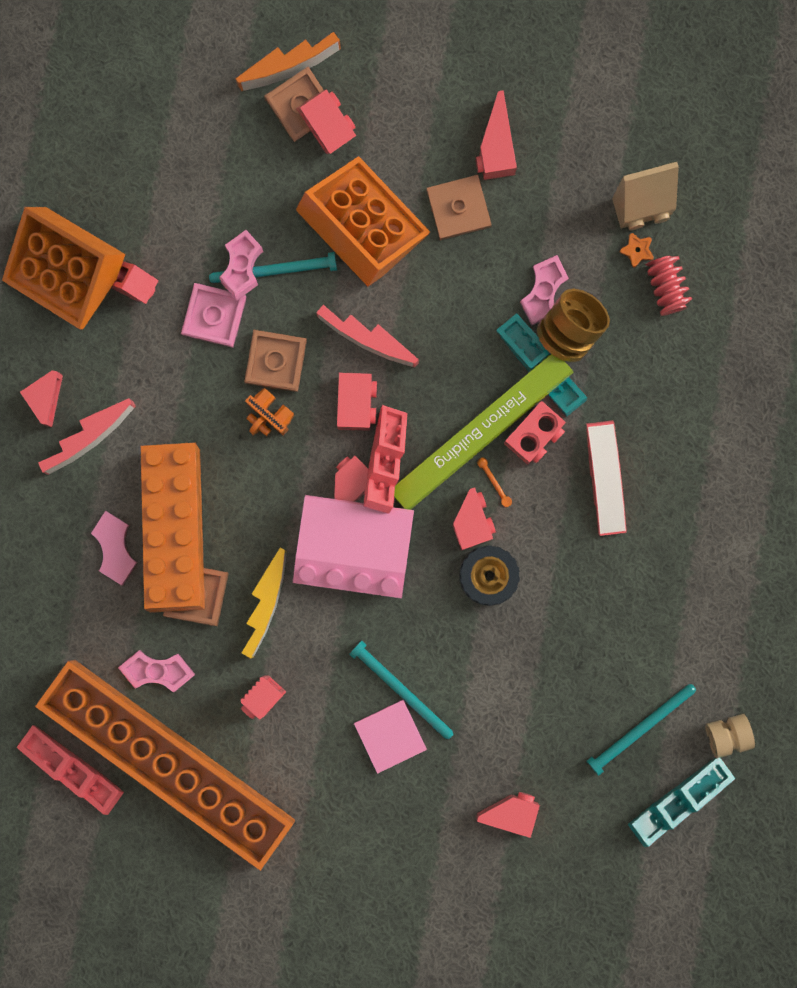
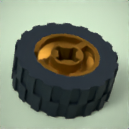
[459,545,520,606]

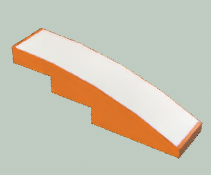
[236,32,341,91]

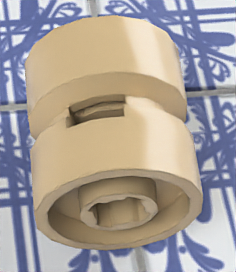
[705,714,755,758]

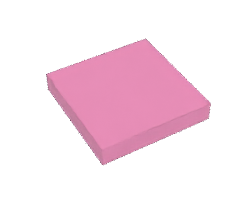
[181,283,247,348]
[354,700,427,774]

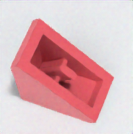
[20,371,63,427]

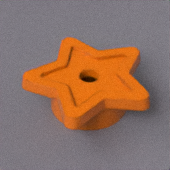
[620,233,654,268]

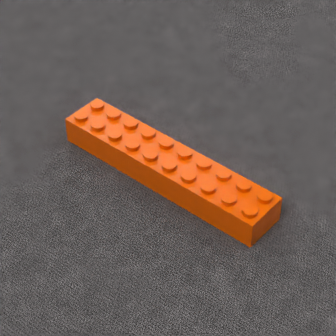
[35,660,295,871]

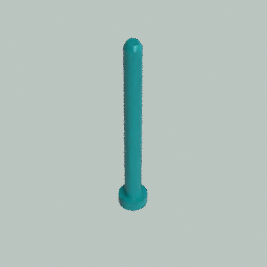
[209,252,337,283]
[349,641,453,739]
[587,684,696,776]

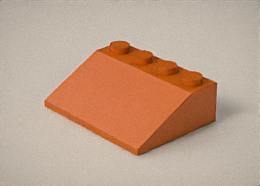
[296,156,431,287]
[2,207,125,329]

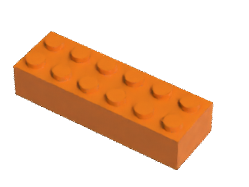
[141,443,205,613]

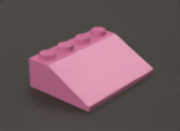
[293,495,414,598]

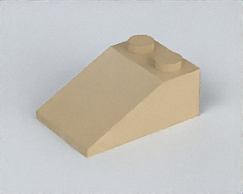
[612,162,679,231]

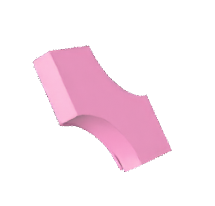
[219,230,263,300]
[520,255,569,326]
[91,511,137,585]
[118,650,195,692]

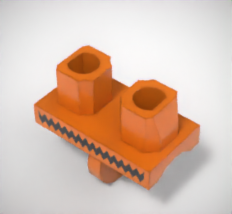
[245,388,294,436]

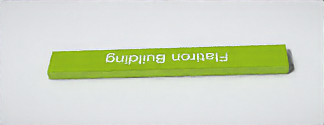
[394,354,573,510]

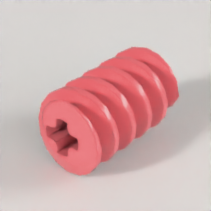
[645,256,692,316]

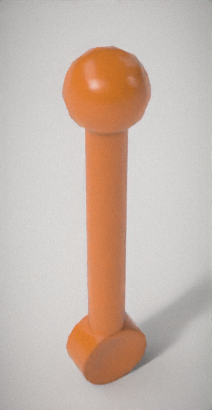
[477,458,512,507]

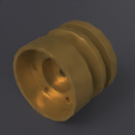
[537,288,610,362]

